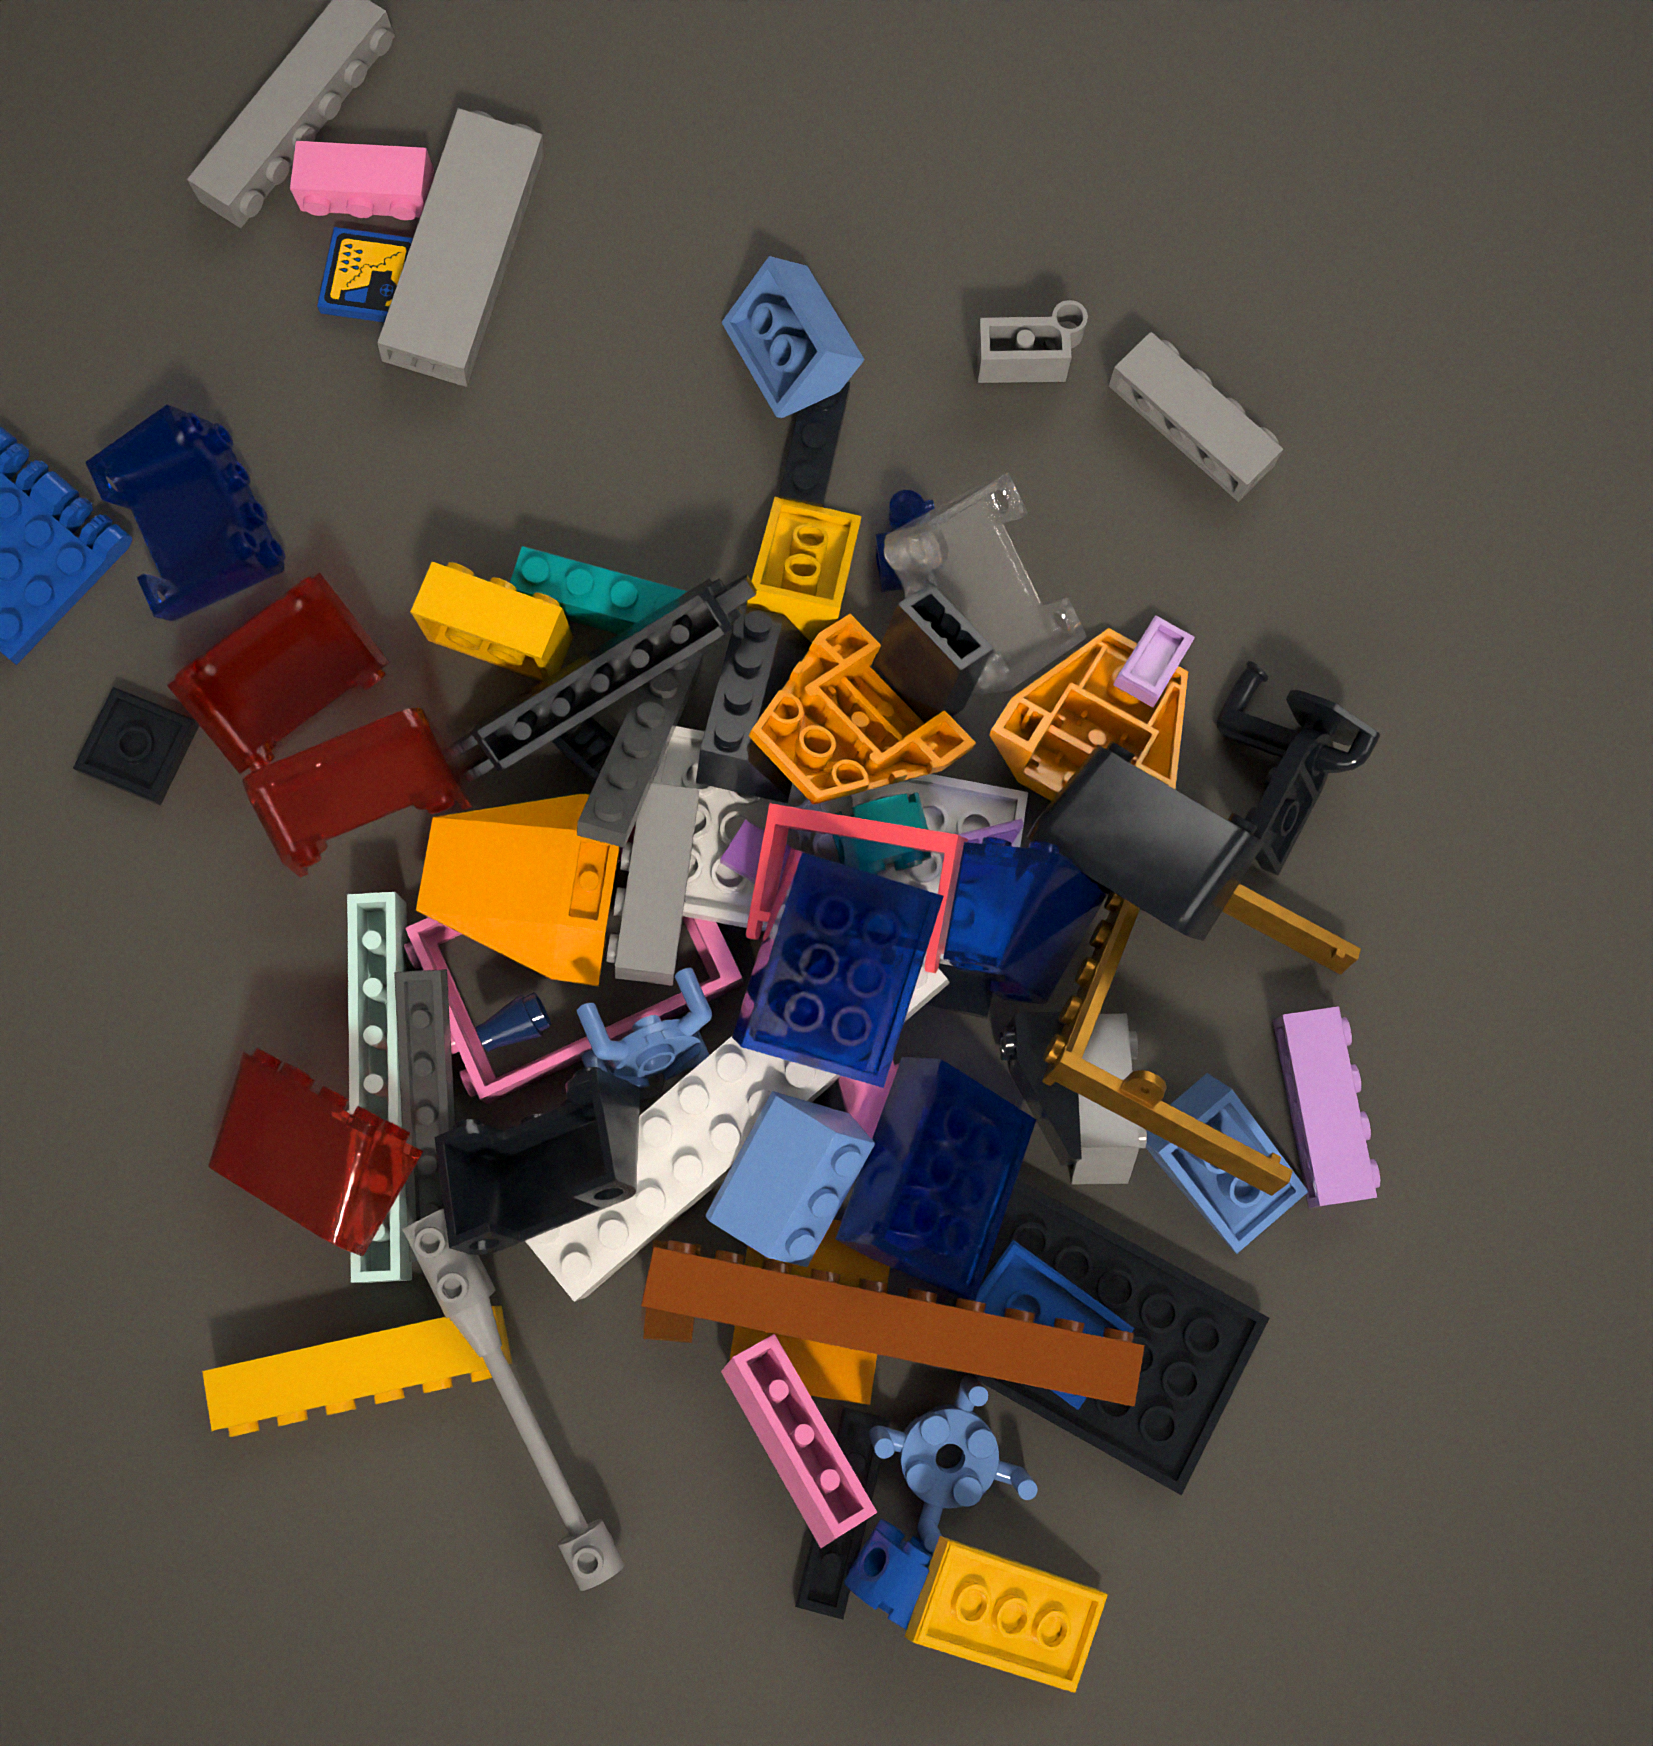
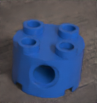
[844,1518,933,1630]

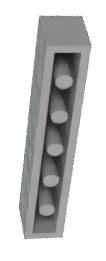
[187,0,395,229]

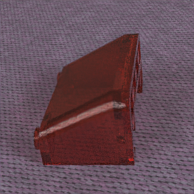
[167,571,390,774]

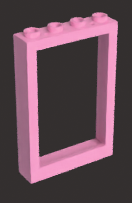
[404,825,744,1104]

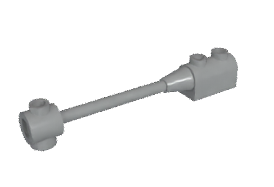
[402,1208,625,1591]

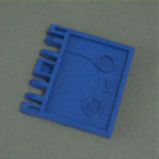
[0,427,132,665]

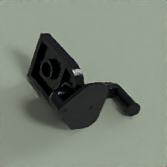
[1217,661,1380,875]

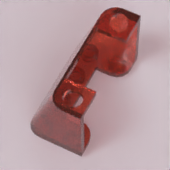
[208,1047,423,1257]

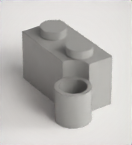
[976,300,1088,383]

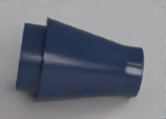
[476,992,552,1052]

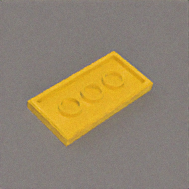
[904,1536,1108,1693]

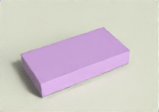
[1113,615,1195,708]

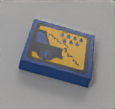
[317,227,413,322]

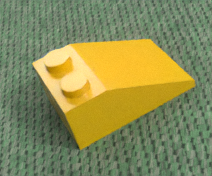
[746,497,862,642]

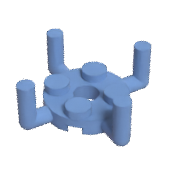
[577,968,712,1089]
[869,1375,1038,1553]

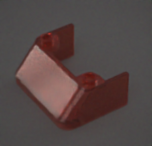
[242,708,472,878]

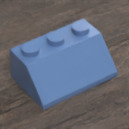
[721,256,865,418]
[705,1091,875,1267]

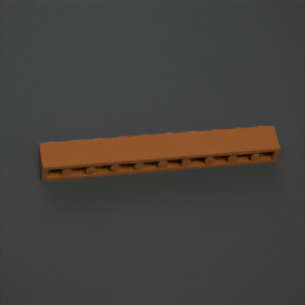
[641,1240,1145,1407]

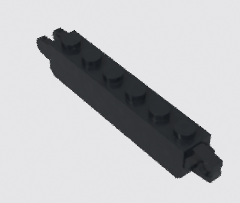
[446,574,757,781]

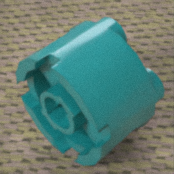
[833,792,932,883]

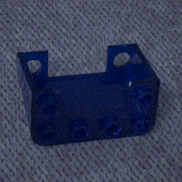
[85,404,286,621]
[943,837,1106,1004]

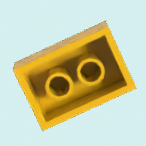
[410,562,573,681]

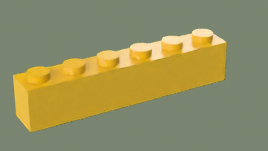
[202,1306,512,1437]

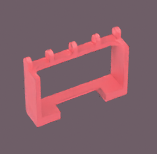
[746,803,968,973]

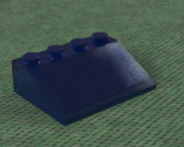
[732,848,944,1088]
[835,1057,1037,1301]

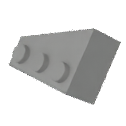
[1070,1013,1147,1185]

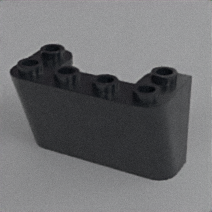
[434,1067,640,1255]

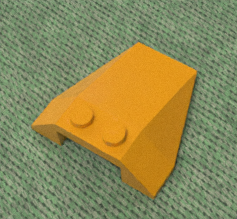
[989,628,1188,801]

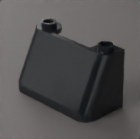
[1026,741,1265,941]

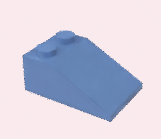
[1146,1073,1309,1254]

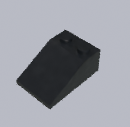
[999,1012,1082,1166]

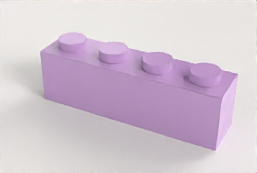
[1273,1006,1380,1208]

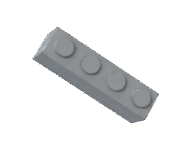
[1109,332,1283,502]
[607,783,700,986]

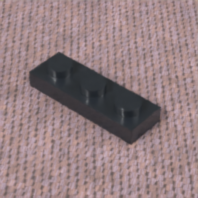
[779,382,850,508]

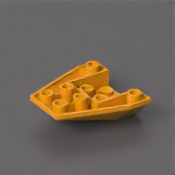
[416,794,621,987]

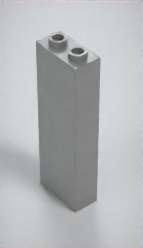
[377,108,544,387]

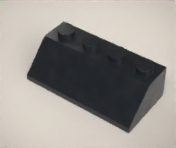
[695,605,812,804]

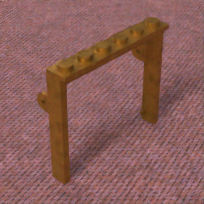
[1042,884,1361,1196]

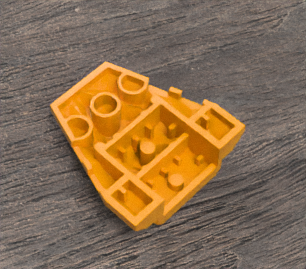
[749,613,976,805]

